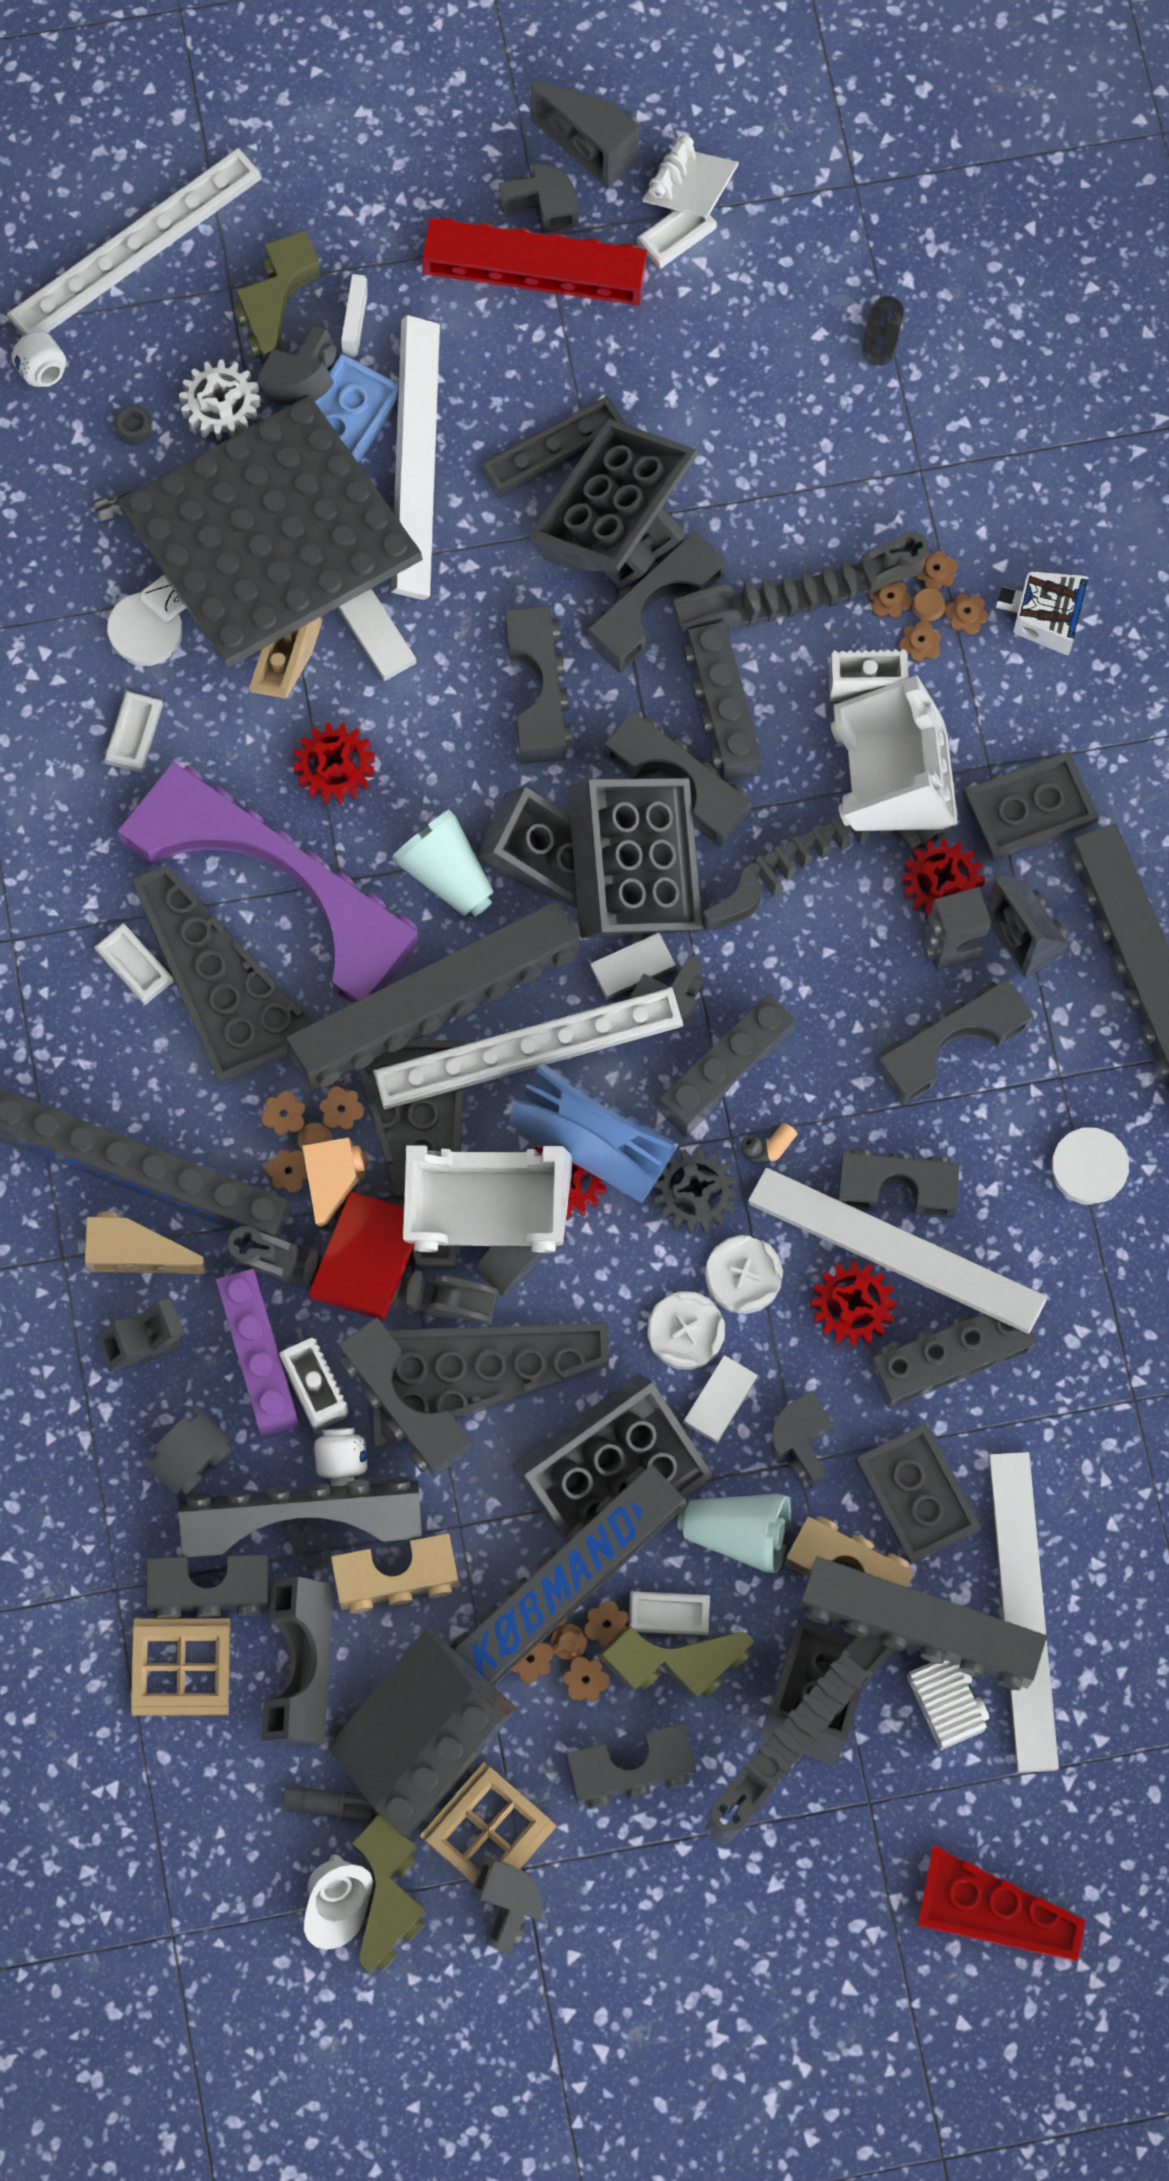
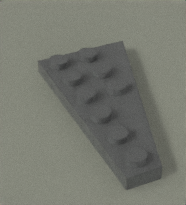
[131,865,312,1085]
[359,1039,465,1270]
[373,1323,609,1450]

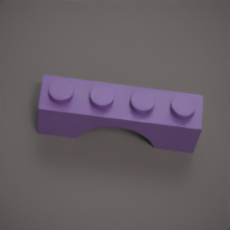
[216,1268,299,1438]

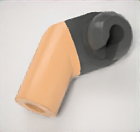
[741,1123,797,1162]

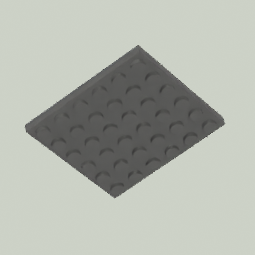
[116,395,423,668]

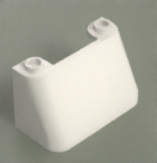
[831,675,957,831]
[403,1146,572,1253]

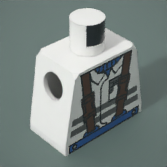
[996,572,1089,655]

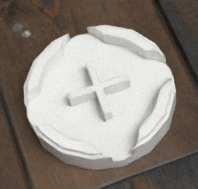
[107,592,183,666]
[1051,1128,1129,1205]
[705,1235,783,1314]
[647,1291,725,1370]

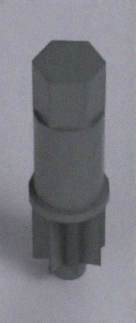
[283,1785,379,1823]

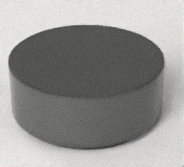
[115,406,153,445]

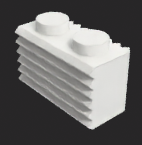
[828,649,909,701]
[279,1338,349,1432]
[907,1660,989,1751]

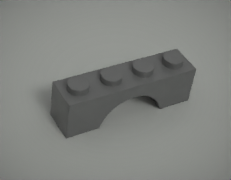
[588,531,726,673]
[505,606,573,764]
[604,711,751,848]
[877,979,1034,1107]
[658,993,796,1137]
[338,1317,472,1478]
[261,1577,334,1747]

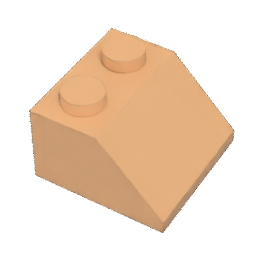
[302,1138,365,1227]

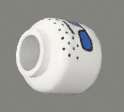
[11,332,66,387]
[314,1428,367,1486]

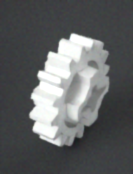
[179,360,261,441]

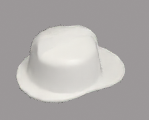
[303,1854,373,1950]

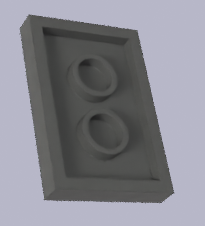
[963,752,1099,861]
[855,1423,982,1566]

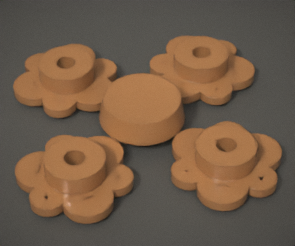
[869,551,988,662]
[261,1086,369,1193]
[511,1601,629,1702]

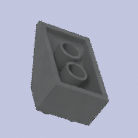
[530,79,640,189]
[475,786,578,909]
[986,875,1068,978]
[759,1619,862,1766]

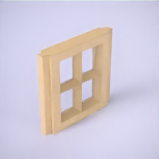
[131,1618,231,1716]
[420,1762,557,1884]

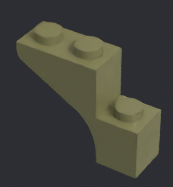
[233,230,321,366]
[597,1627,755,1698]
[352,1814,426,1975]

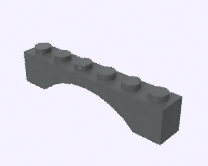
[178,1477,422,1557]

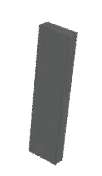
[480,396,626,498]

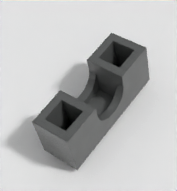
[921,887,991,971]
[838,1149,960,1218]
[147,1555,270,1619]
[566,1723,697,1810]

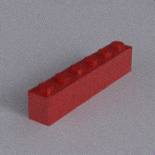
[422,217,647,306]

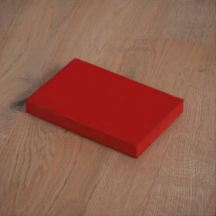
[309,1191,414,1321]

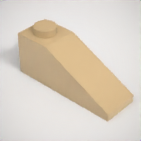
[249,617,322,699]
[85,1212,206,1274]

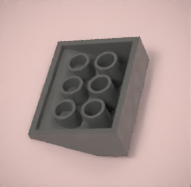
[529,419,699,571]
[568,778,703,938]
[511,1373,714,1543]
[328,1627,518,1836]

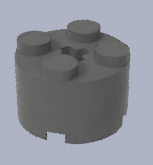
[142,1406,232,1497]

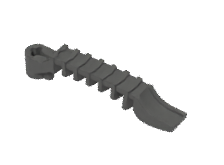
[672,531,929,634]
[702,817,950,930]
[228,1226,499,1325]
[705,1634,895,1843]

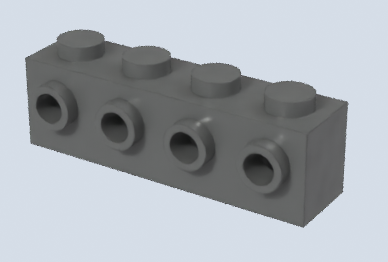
[682,621,762,782]
[870,1314,1037,1409]

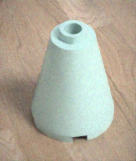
[392,809,494,917]
[678,1493,791,1573]

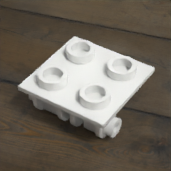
[642,135,739,218]

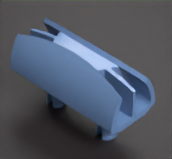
[508,1064,678,1203]

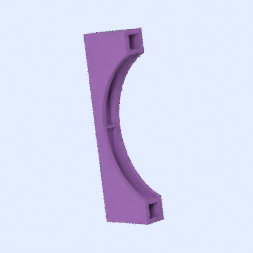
[118,761,419,1005]

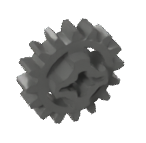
[653,1148,738,1234]

